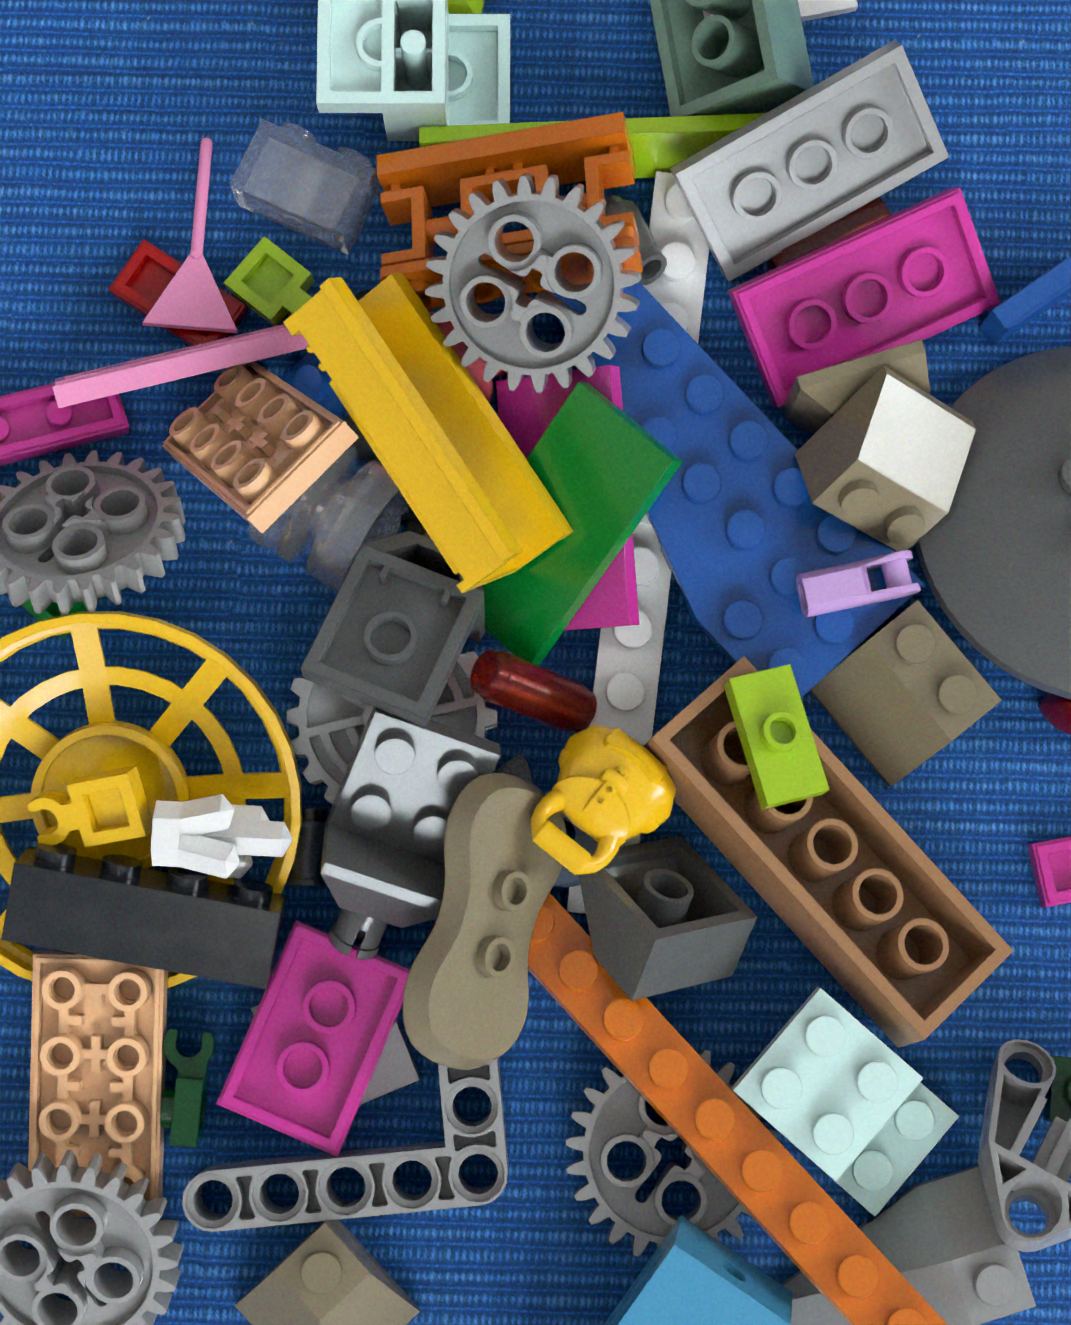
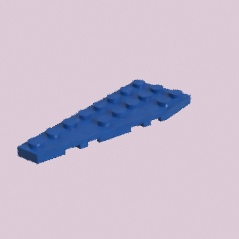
[548,282,924,698]

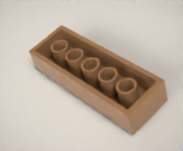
[644,656,1013,1048]

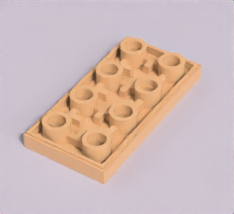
[162,361,359,534]
[28,950,168,1217]

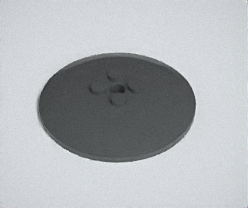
[915,346,1071,699]

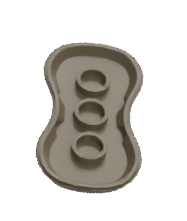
[403,773,567,1069]

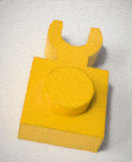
[27,765,152,847]

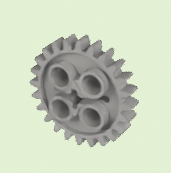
[425,173,641,393]
[0,450,186,616]
[565,1049,778,1257]
[0,1150,183,1325]

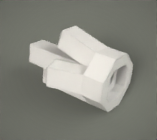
[151,794,292,879]

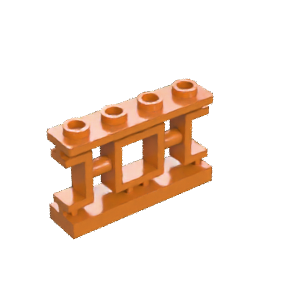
[376,112,643,311]

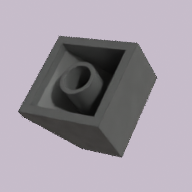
[579,836,757,1001]

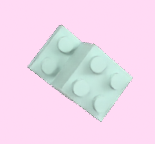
[316,0,510,141]
[731,987,959,1216]

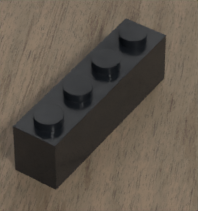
[1,843,287,989]

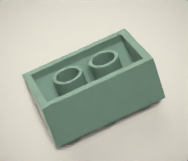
[650,0,814,117]

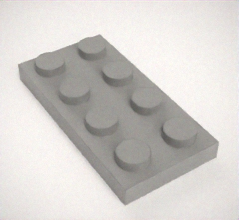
[670,40,949,282]

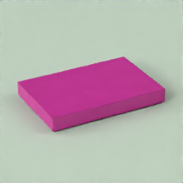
[216,920,410,1156]

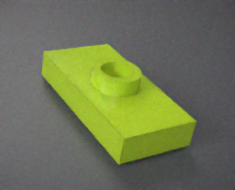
[723,664,830,810]

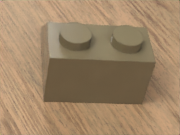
[795,366,976,552]
[810,600,1002,787]

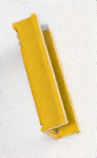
[283,273,574,593]

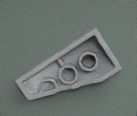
[782,1165,1036,1325]

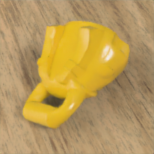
[530,725,676,875]

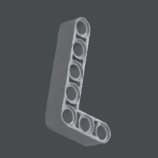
[182,1058,509,1232]

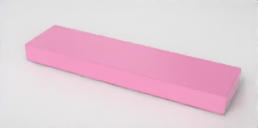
[52,324,309,408]

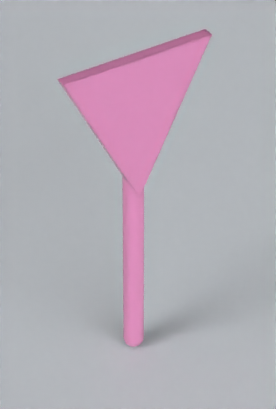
[142,137,237,333]

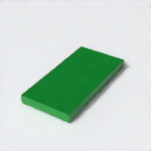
[482,382,683,668]

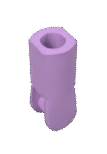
[796,550,921,617]

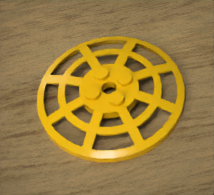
[0,611,302,989]

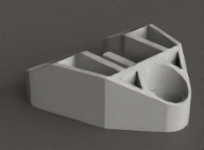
[977,1039,1071,1252]

